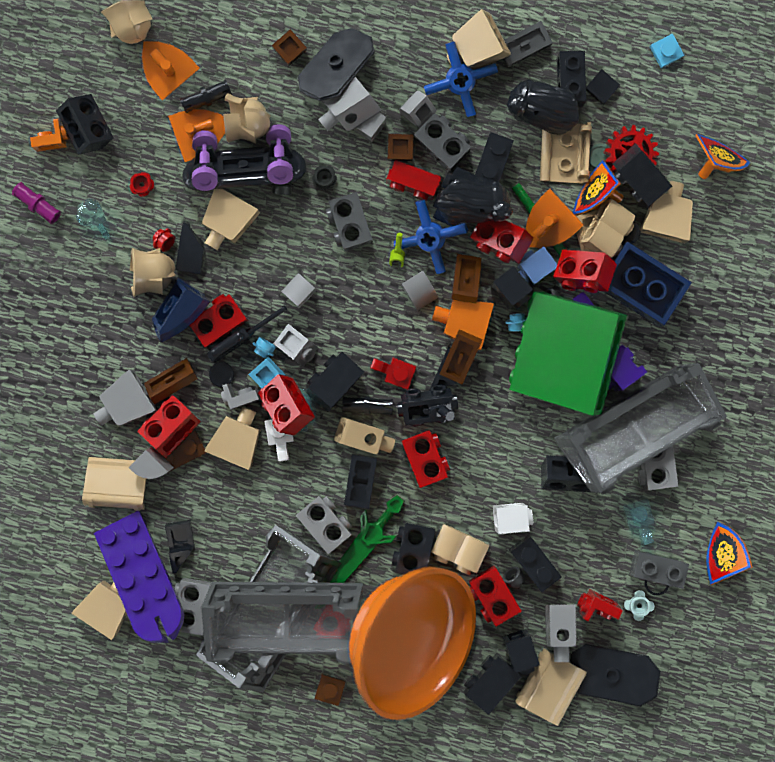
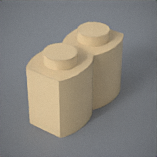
[581,199,635,258]
[431,523,489,575]

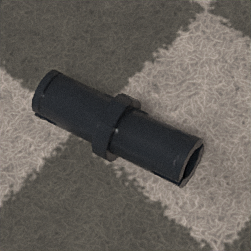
[180,80,232,113]
[342,396,394,415]

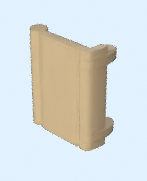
[540,122,592,184]
[82,457,147,511]
[515,648,587,726]

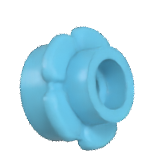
[505,313,527,332]
[252,337,276,358]

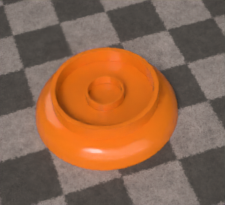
[349,567,476,720]

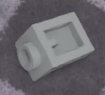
[273,324,318,366]
[221,384,261,409]

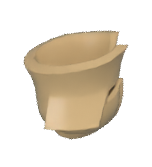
[101,0,152,44]
[223,93,271,144]
[130,248,176,297]

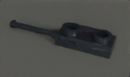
[206,305,287,363]

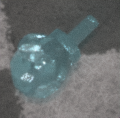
[75,199,111,240]

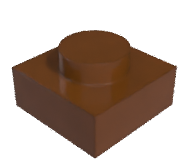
[272,29,307,66]
[388,134,413,161]
[314,673,346,706]

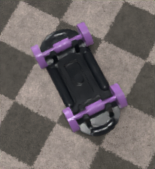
[182,124,306,191]

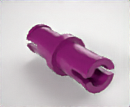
[12,182,61,224]

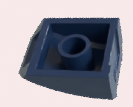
[152,278,210,342]

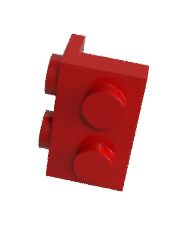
[386,160,441,201]

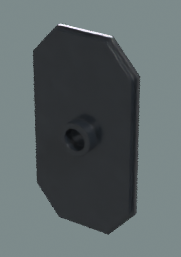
[298,28,374,101]
[570,644,661,707]

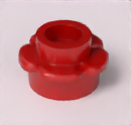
[130,172,154,197]
[152,228,176,252]

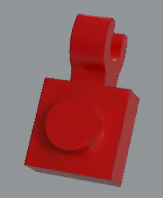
[370,358,416,390]

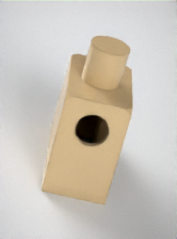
[447,9,511,70]
[640,181,693,244]
[202,188,260,251]
[205,406,261,470]
[334,417,395,455]
[72,581,127,640]

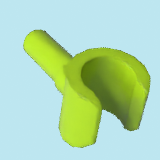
[389,233,405,267]

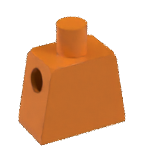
[432,300,494,351]

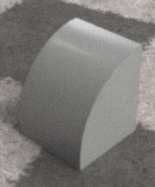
[399,91,437,128]
[353,112,386,143]
[401,271,438,311]
[281,273,316,309]
[129,446,174,479]

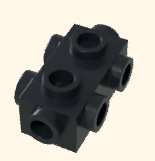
[397,385,458,427]

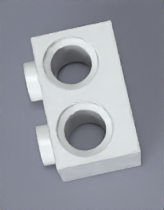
[493,503,533,534]

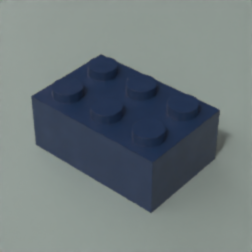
[603,241,692,327]

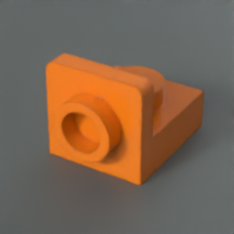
[30,119,69,152]

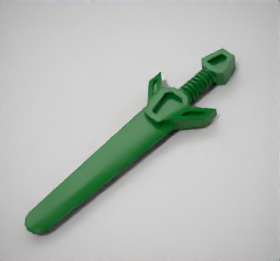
[315,495,405,609]

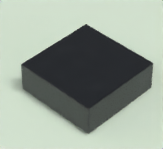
[586,69,620,105]

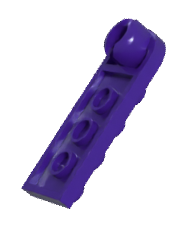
[94,511,184,643]

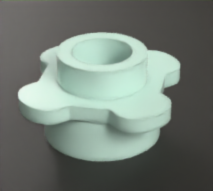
[624,590,654,621]

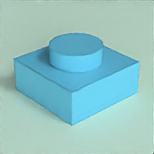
[650,33,684,68]
[248,356,285,388]

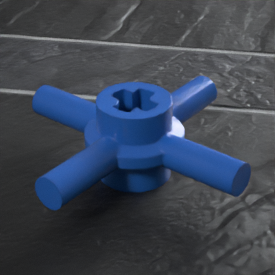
[424,41,498,117]
[394,199,468,274]

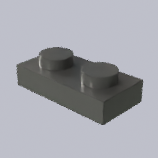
[503,21,553,68]

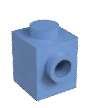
[517,246,557,286]

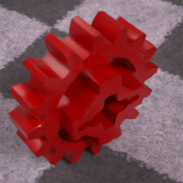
[603,125,659,172]

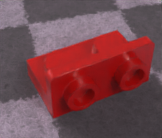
[577,589,623,621]

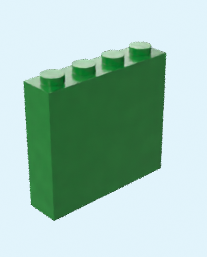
[509,292,627,416]

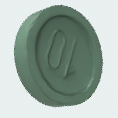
[589,144,609,168]

